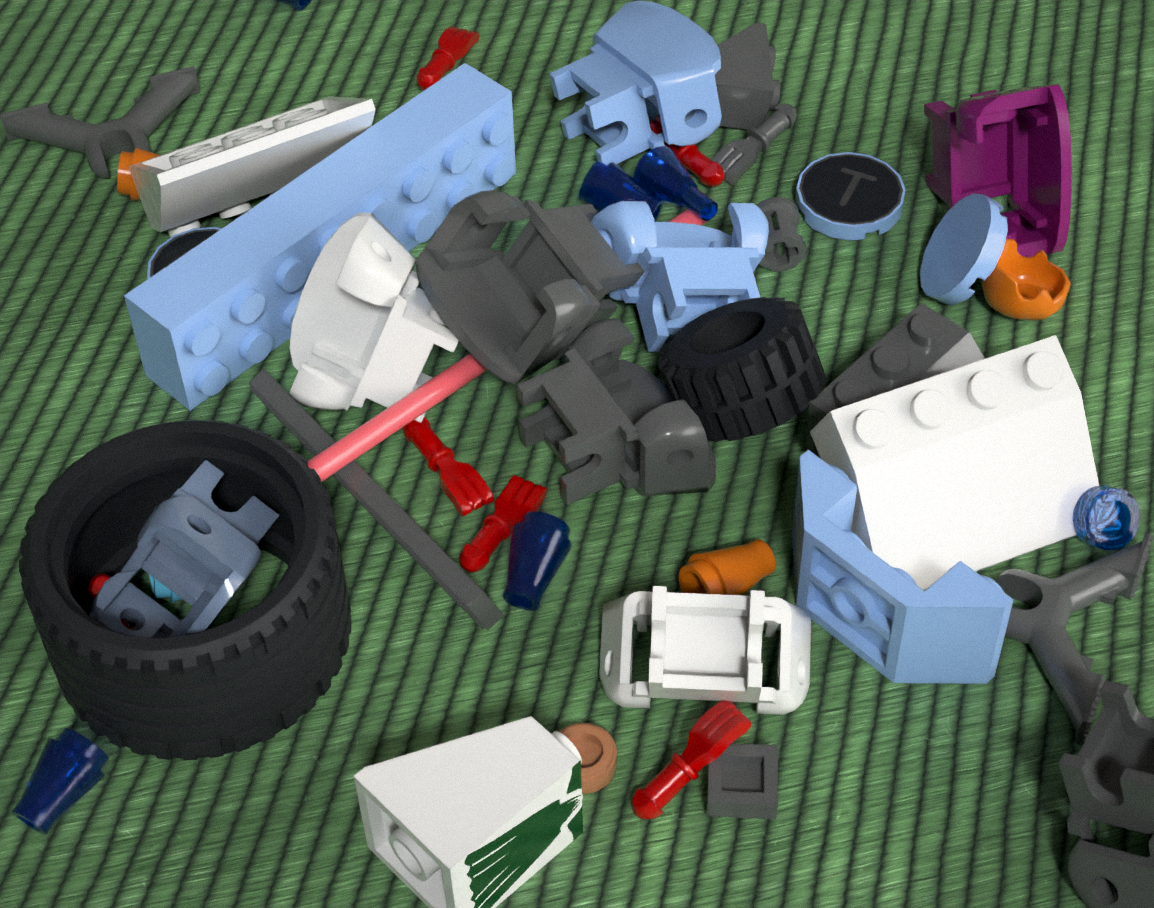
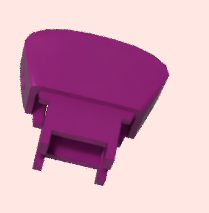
[924,84,1072,257]

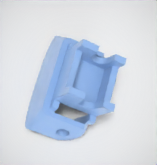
[549,0,722,170]
[591,201,769,352]

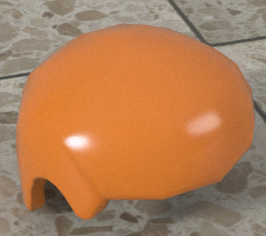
[981,239,1071,320]

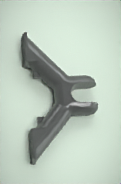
[0,66,200,179]
[995,532,1153,745]

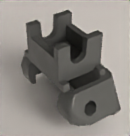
[517,319,716,505]
[1058,680,1154,908]

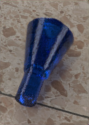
[633,146,718,221]

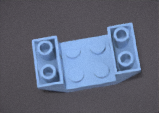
[792,450,1014,684]

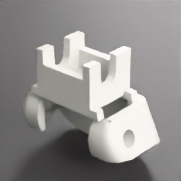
[289,213,459,423]
[599,586,811,715]

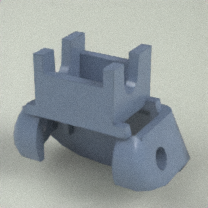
[87,460,280,638]

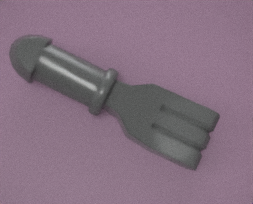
[712,103,797,185]

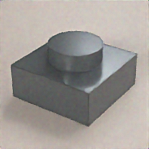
[707,743,778,819]

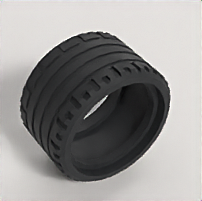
[19,420,352,761]

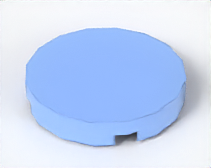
[920,193,1008,306]

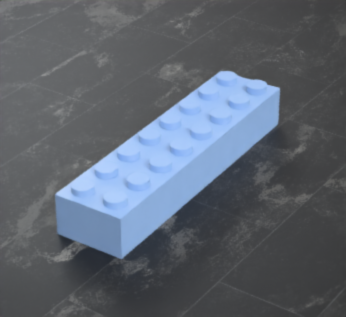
[124,63,516,411]

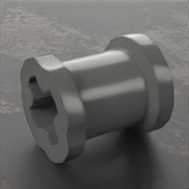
[757,197,807,272]

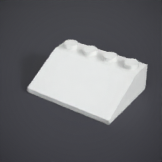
[128,96,375,237]
[810,335,1101,591]

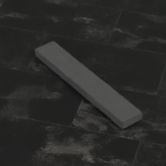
[249,369,504,630]

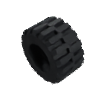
[658,297,826,442]

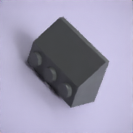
[805,303,985,458]

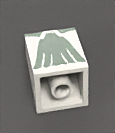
[354,716,583,908]

